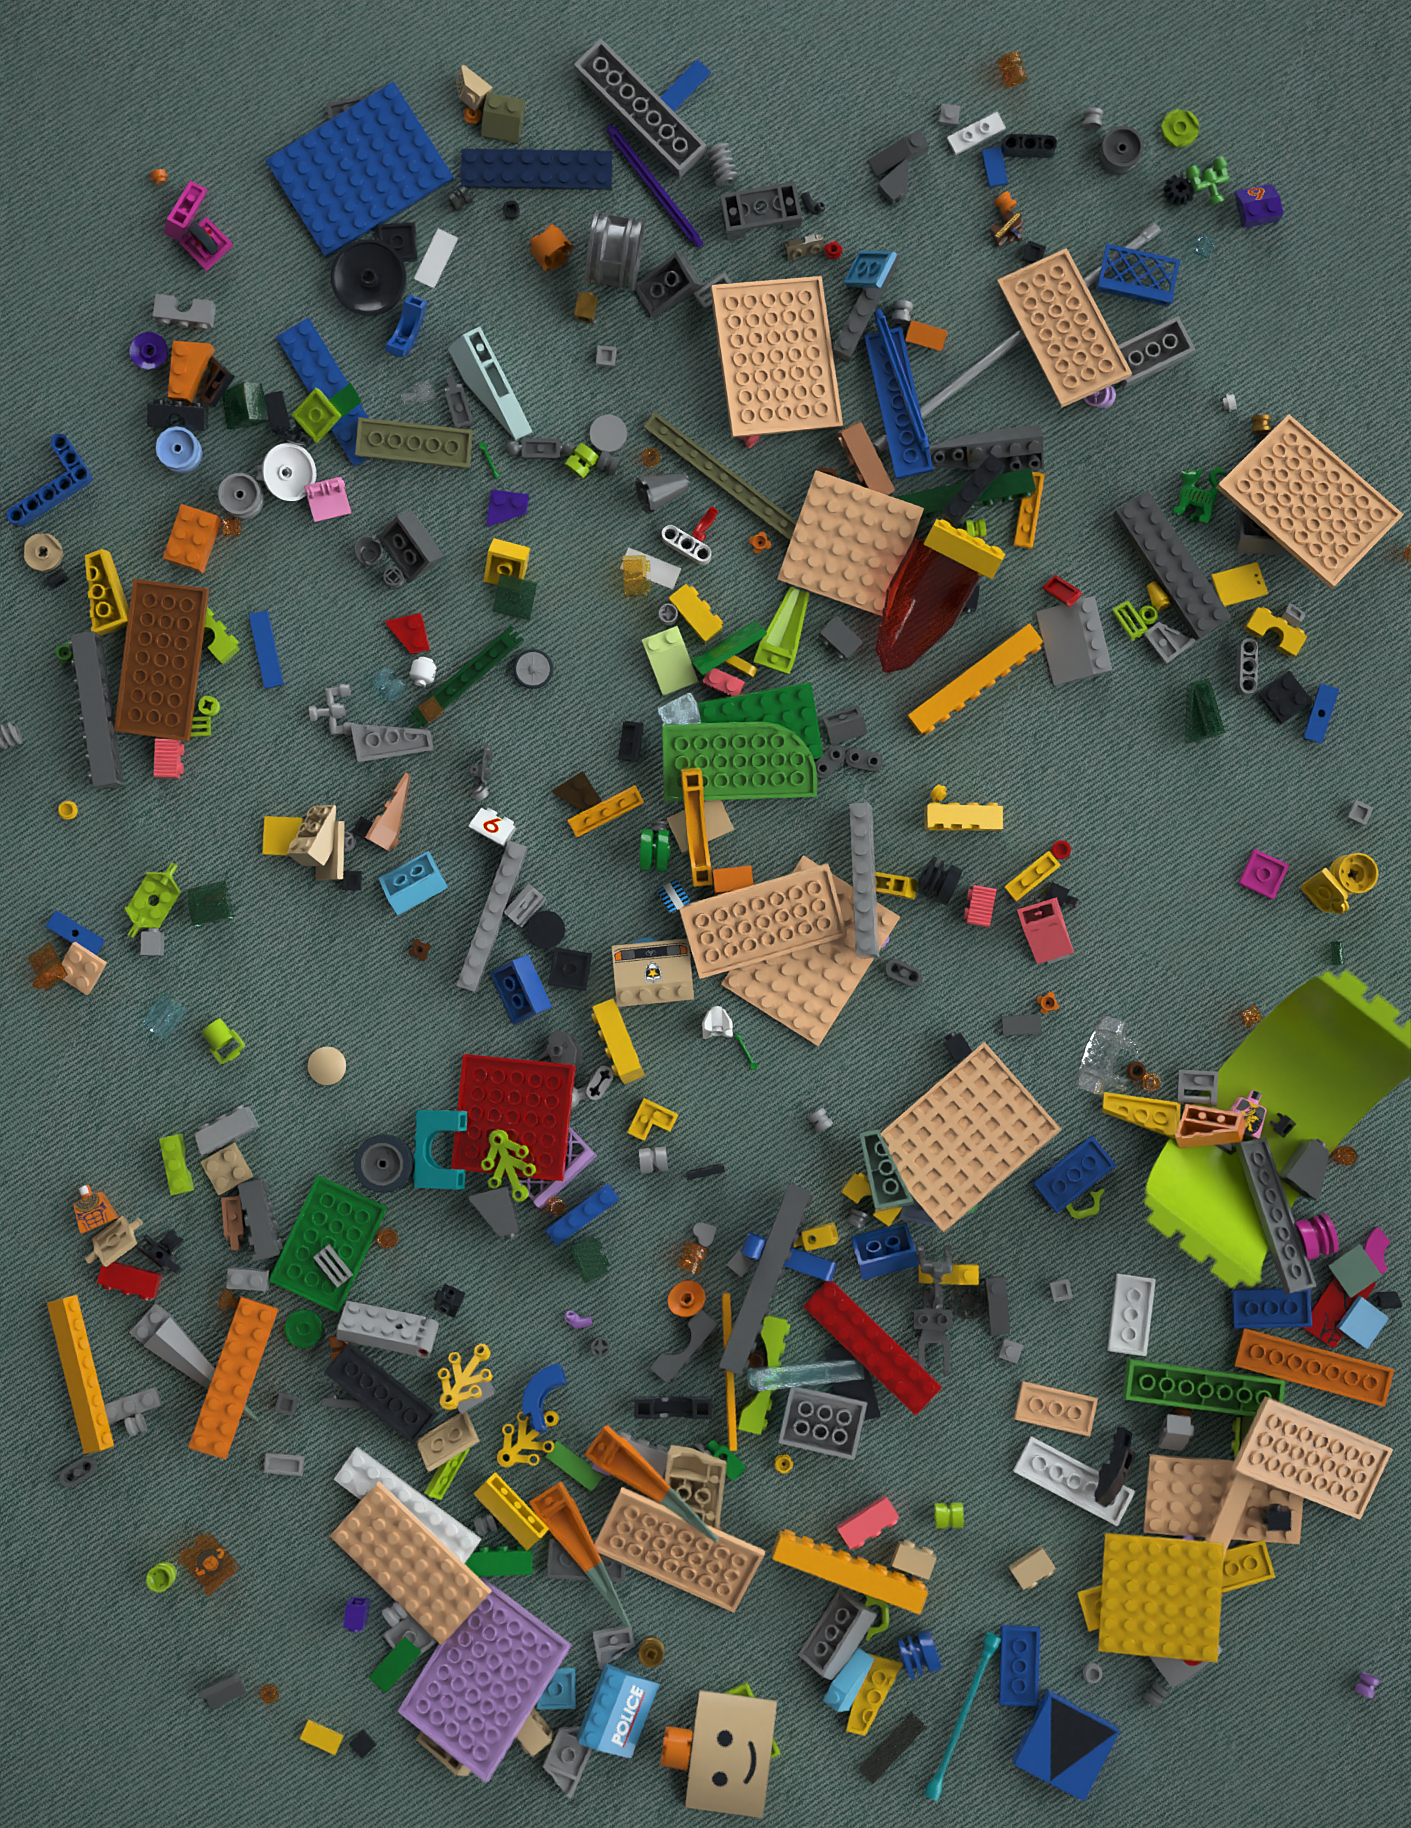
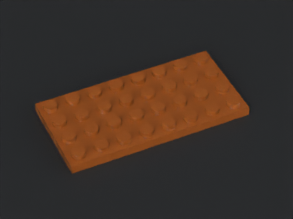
[114,579,209,741]

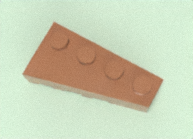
[835,422,895,495]

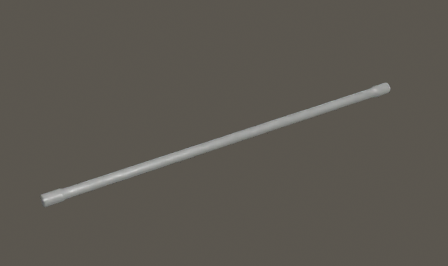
[874,223,1161,453]

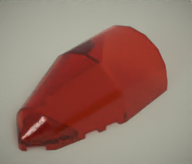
[875,538,982,673]

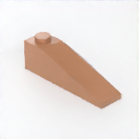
[365,773,411,852]

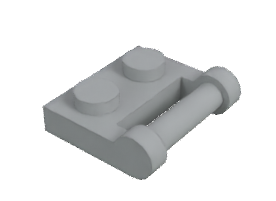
[1177,1070,1218,1106]

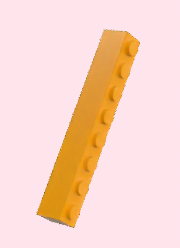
[906,623,1043,735]
[47,1295,114,1454]

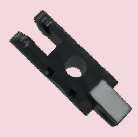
[135,1234,181,1274]

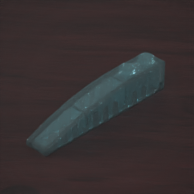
[747,1359,864,1391]

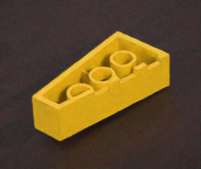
[85,549,129,636]
[924,803,1003,831]

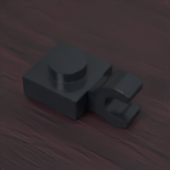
[1044,882,1080,908]

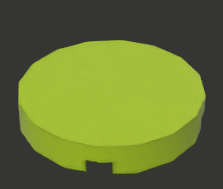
[1161,109,1199,148]

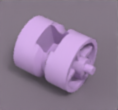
[1084,386,1116,408]

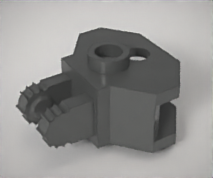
[538,1030,583,1068]

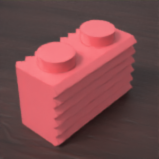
[703,668,745,697]
[154,739,184,779]
[963,885,997,928]

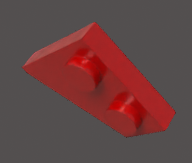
[386,613,430,655]

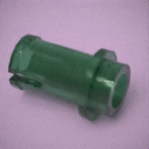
[1330,941,1346,966]

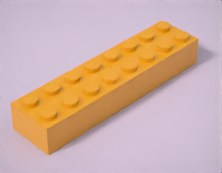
[771,1529,928,1615]

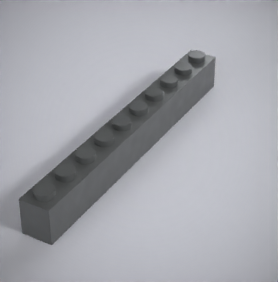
[719,1183,813,1375]

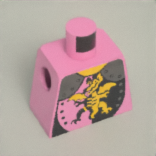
[1229,1090,1266,1139]

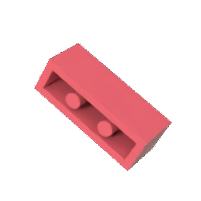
[837,1494,899,1549]

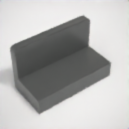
[822,705,867,745]
[199,1671,247,1709]

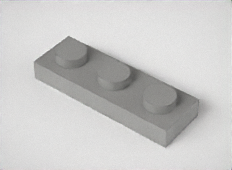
[104,1387,162,1423]

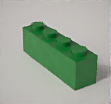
[465,1545,534,1576]

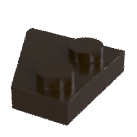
[552,771,602,812]

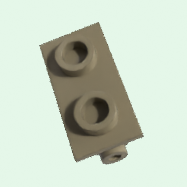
[784,233,824,261]

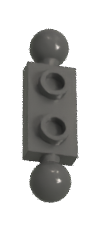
[505,438,577,459]

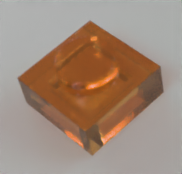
[418,696,445,723]

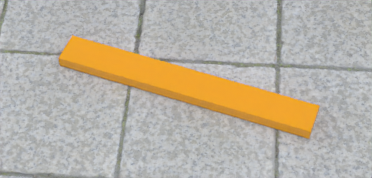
[721,1292,737,1451]

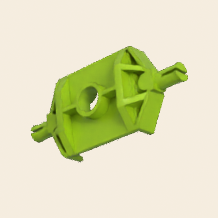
[125,862,181,938]

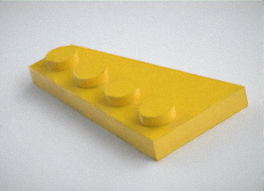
[1102,1092,1181,1139]
[846,1653,903,1736]

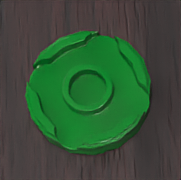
[284,1309,324,1348]

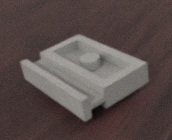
[504,884,547,928]

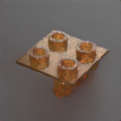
[28,941,68,991]

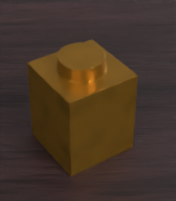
[574,292,598,324]

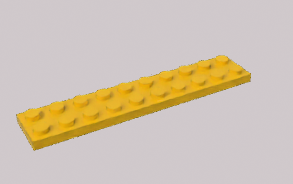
[1077,1540,1275,1632]

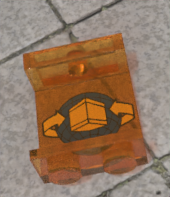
[177,1532,240,1596]

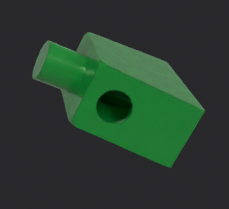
[706,1439,748,1481]

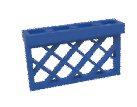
[1095,244,1180,307]

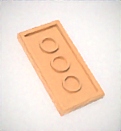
[1014,1381,1098,1437]

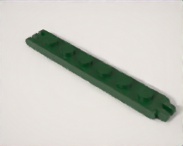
[408,626,524,729]

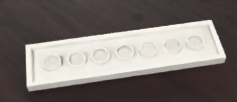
[334,1447,482,1564]

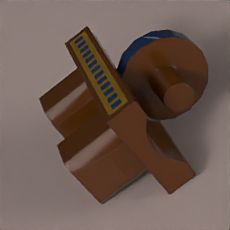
[990,211,1024,248]

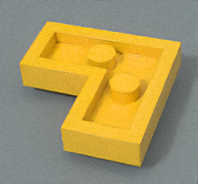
[627,1098,679,1141]

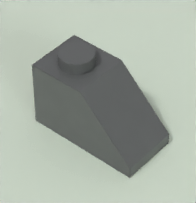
[877,159,909,206]

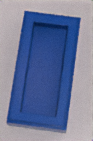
[981,146,1008,188]

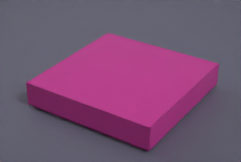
[1238,849,1289,900]

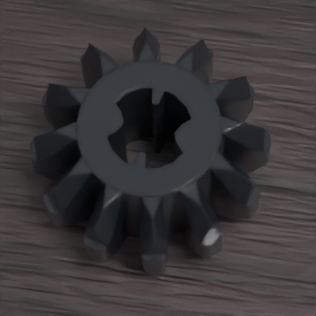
[1163,173,1195,207]

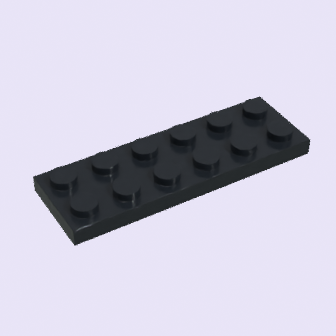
[324,1341,438,1445]

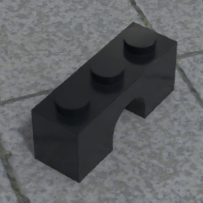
[147,399,208,431]

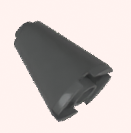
[635,473,690,514]

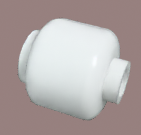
[409,657,436,687]

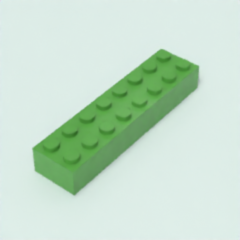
[1122,1358,1285,1417]

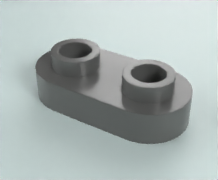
[815,745,846,779]
[845,748,883,772]
[885,959,922,987]
[59,1456,97,1488]

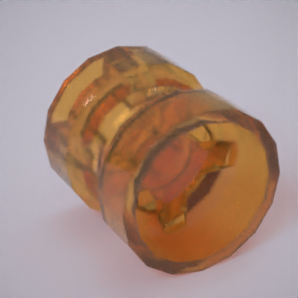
[1334,1146,1357,1166]
[378,1228,399,1248]

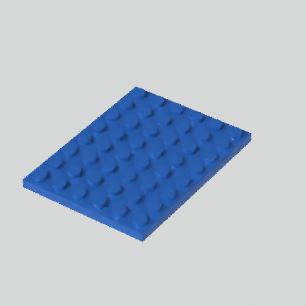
[265,81,454,258]

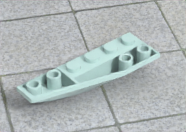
[448,326,533,441]

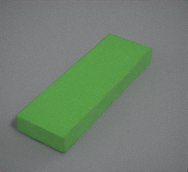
[545,1440,604,1492]

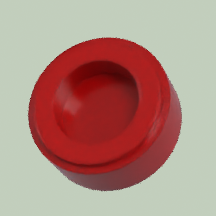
[1051,840,1071,860]

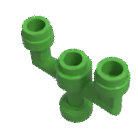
[1186,156,1230,206]

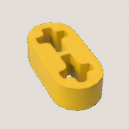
[724,655,758,678]

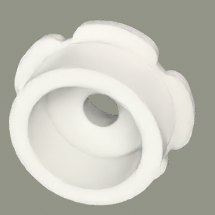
[1223,393,1237,412]

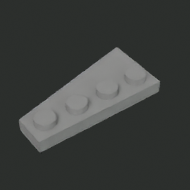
[351,724,434,762]

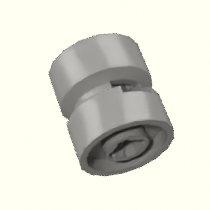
[639,1146,668,1174]

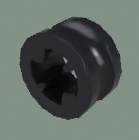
[503,200,520,220]

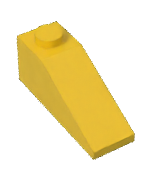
[875,872,918,900]
[918,1263,979,1285]

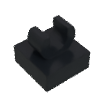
[1270,1113,1296,1138]

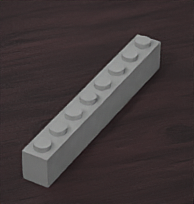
[850,802,879,959]
[456,841,528,993]

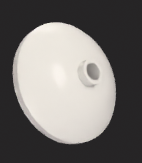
[262,443,316,501]

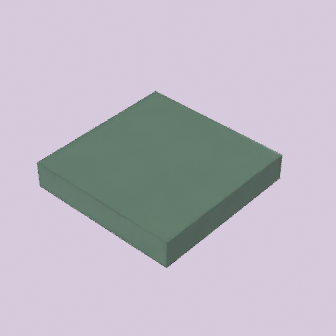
[1327,1243,1382,1298]

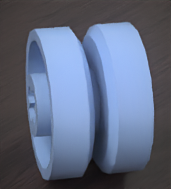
[156,426,203,474]

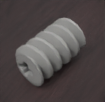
[707,143,737,187]
[0,722,22,749]

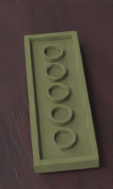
[355,417,473,469]

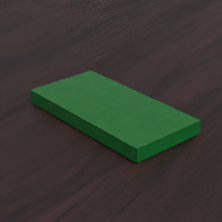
[691,620,767,675]

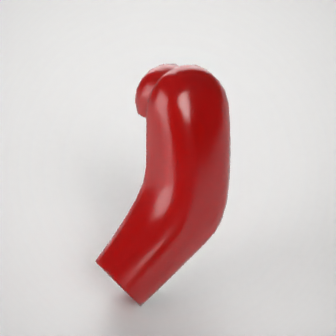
[692,507,718,542]

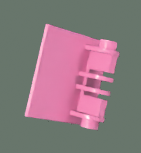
[304,477,351,522]

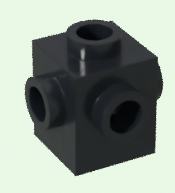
[433,1284,466,1318]

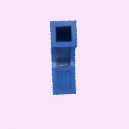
[385,295,428,357]
[522,1363,567,1434]

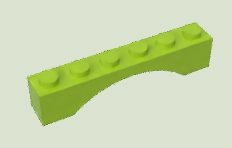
[738,1314,790,1435]

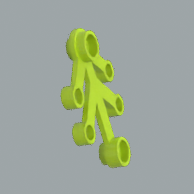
[481,1130,536,1202]

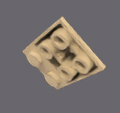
[286,805,336,866]

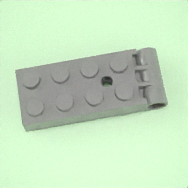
[336,1301,439,1358]

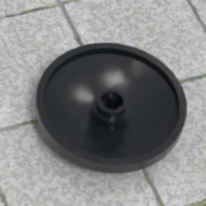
[330,239,407,316]

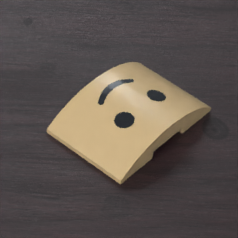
[685,1690,777,1818]

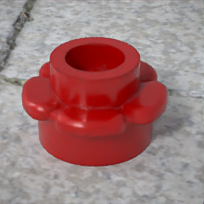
[824,241,843,260]

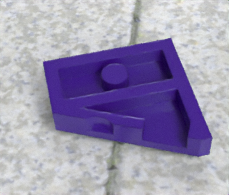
[486,490,529,527]

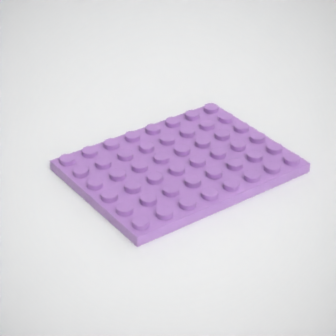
[398,1577,572,1782]

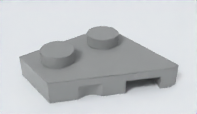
[1142,622,1196,664]
[593,1625,635,1670]

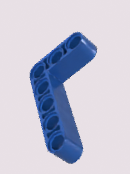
[7,434,92,527]
[742,1232,837,1282]

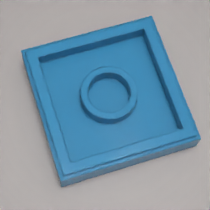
[1337,1296,1389,1349]

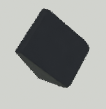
[46,568,69,589]
[1377,1291,1402,1309]

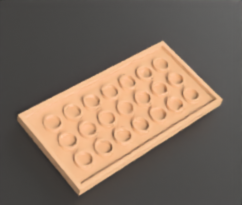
[997,248,1132,408]
[680,863,848,979]
[1232,1397,1393,1519]
[1143,1454,1304,1544]
[330,1482,492,1645]
[594,1487,765,1613]

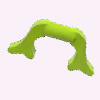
[1066,1189,1105,1219]
[865,1594,889,1641]

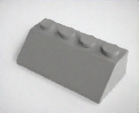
[798,1589,877,1681]

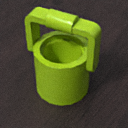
[201,1018,245,1064]

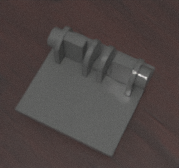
[469,742,493,784]

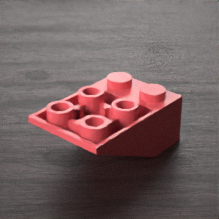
[1017,898,1074,964]

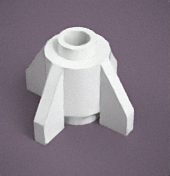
[702,1006,733,1039]

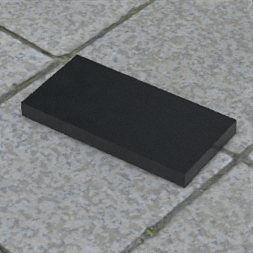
[824,1345,881,1421]

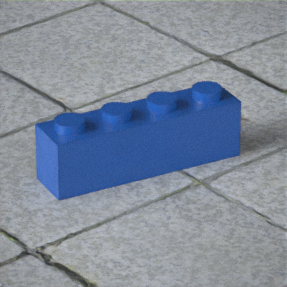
[545,1183,620,1246]

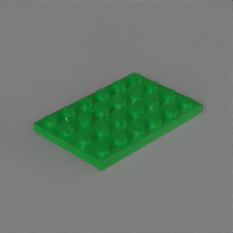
[697,682,823,759]
[269,1175,388,1313]

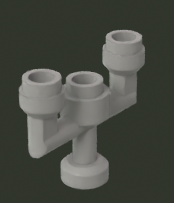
[309,684,354,736]

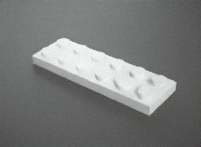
[1013,1436,1135,1526]

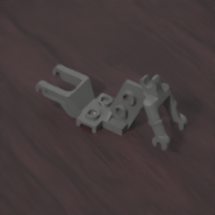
[913,1245,953,1375]

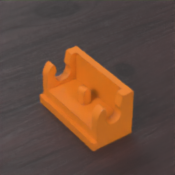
[905,320,948,352]

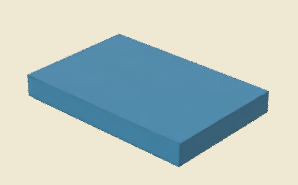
[843,250,897,288]

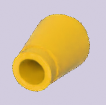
[1146,581,1170,611]

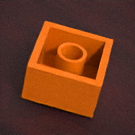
[713,866,753,895]

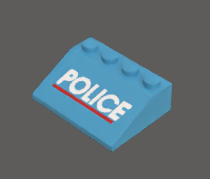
[576,1663,660,1758]

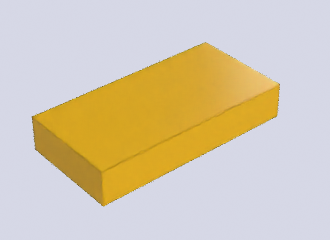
[300,1720,344,1755]

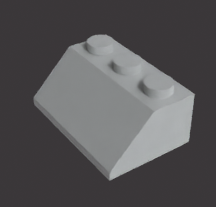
[195,1105,260,1155]

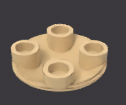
[308,1047,346,1085]

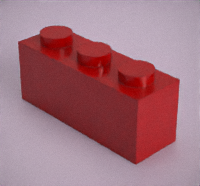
[97,1261,163,1300]

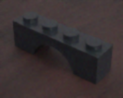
[940,453,1006,528]
[634,1396,712,1419]

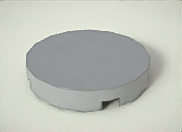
[589,414,627,453]

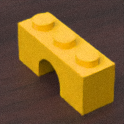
[1243,607,1308,659]
[841,1172,902,1226]

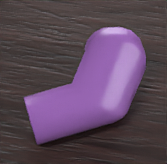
[565,1310,593,1329]

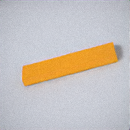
[1013,472,1045,549]
[567,785,644,838]

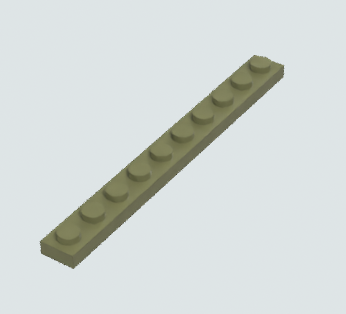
[643,412,797,541]

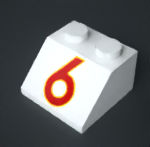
[469,807,516,848]

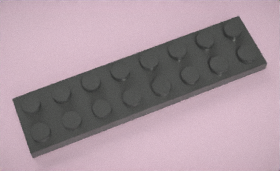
[1235,1138,1317,1295]

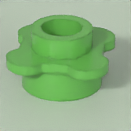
[55,643,74,665]

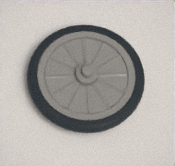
[513,649,553,689]

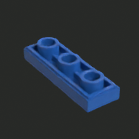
[1303,683,1339,744]
[46,910,106,955]

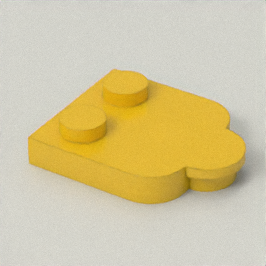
[1299,867,1349,915]

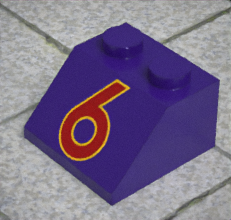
[1234,184,1284,229]

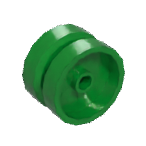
[640,829,670,872]

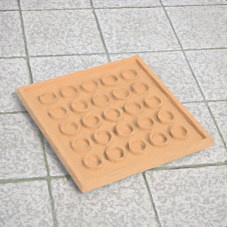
[777,470,924,617]

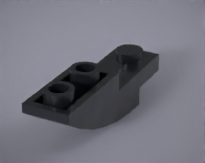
[1094,1427,1136,1507]

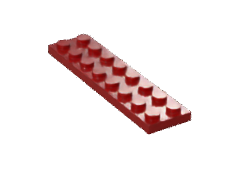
[803,1280,943,1416]

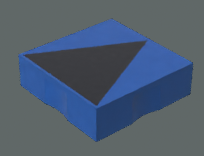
[1012,1689,1120,1802]

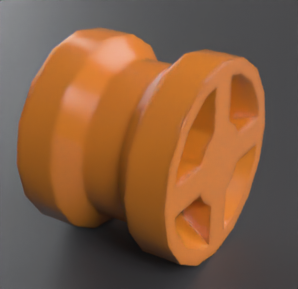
[993,191,1017,215]

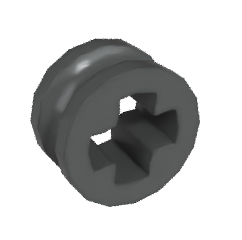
[650,821,667,833]

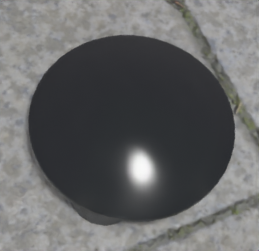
[275,425,313,445]

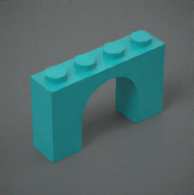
[413,1110,467,1190]

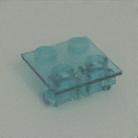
[656,692,701,724]

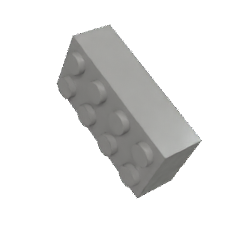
[1118,316,1196,388]

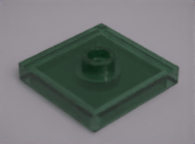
[492,574,538,620]

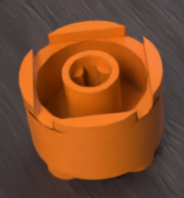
[529,224,574,271]
[660,1726,693,1770]

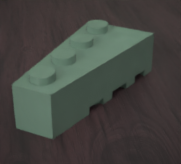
[859,1130,914,1212]

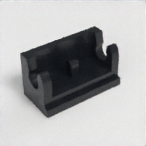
[618,721,644,763]

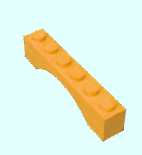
[680,767,713,887]

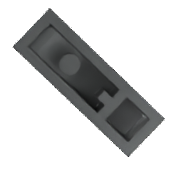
[868,129,929,178]
[984,1275,1010,1336]

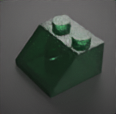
[222,382,268,430]
[188,881,234,927]

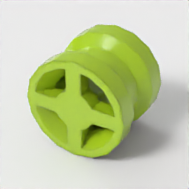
[198,696,220,716]

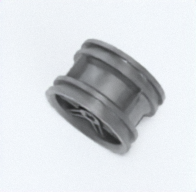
[585,210,645,291]

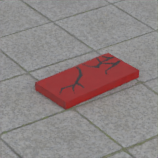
[1302,1275,1376,1349]

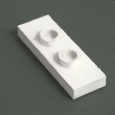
[947,112,1006,155]

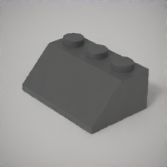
[378,510,444,583]

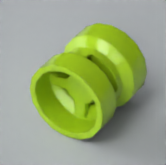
[964,518,987,538]

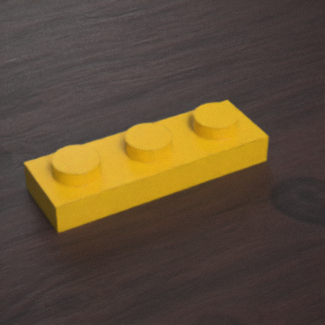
[1004,851,1061,902]

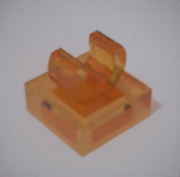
[217,1287,239,1310]

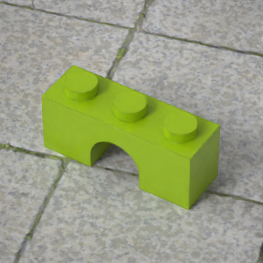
[204,606,241,664]
[159,1134,194,1195]

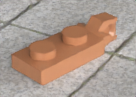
[221,1196,245,1250]

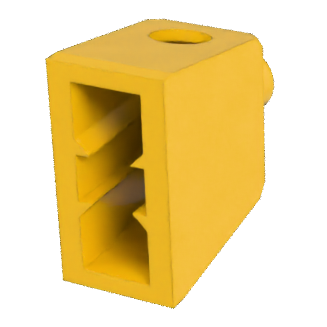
[793,1222,839,1251]

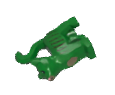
[1172,467,1226,525]

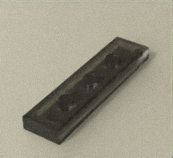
[859,1712,926,1784]

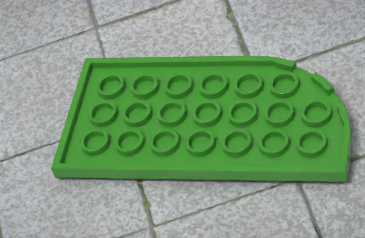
[662,722,817,802]

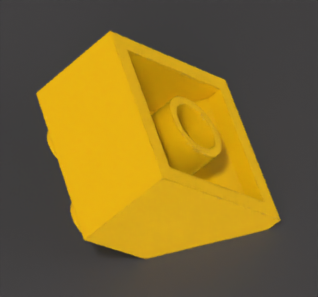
[483,538,530,591]

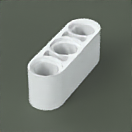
[662,525,711,565]

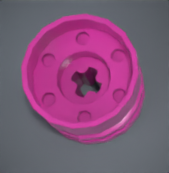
[1295,1213,1339,1260]

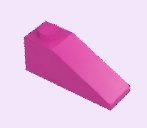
[164,181,208,242]

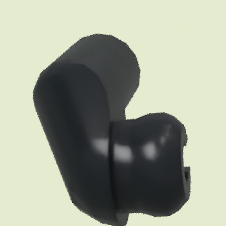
[800,192,826,215]

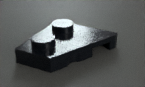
[200,356,235,408]

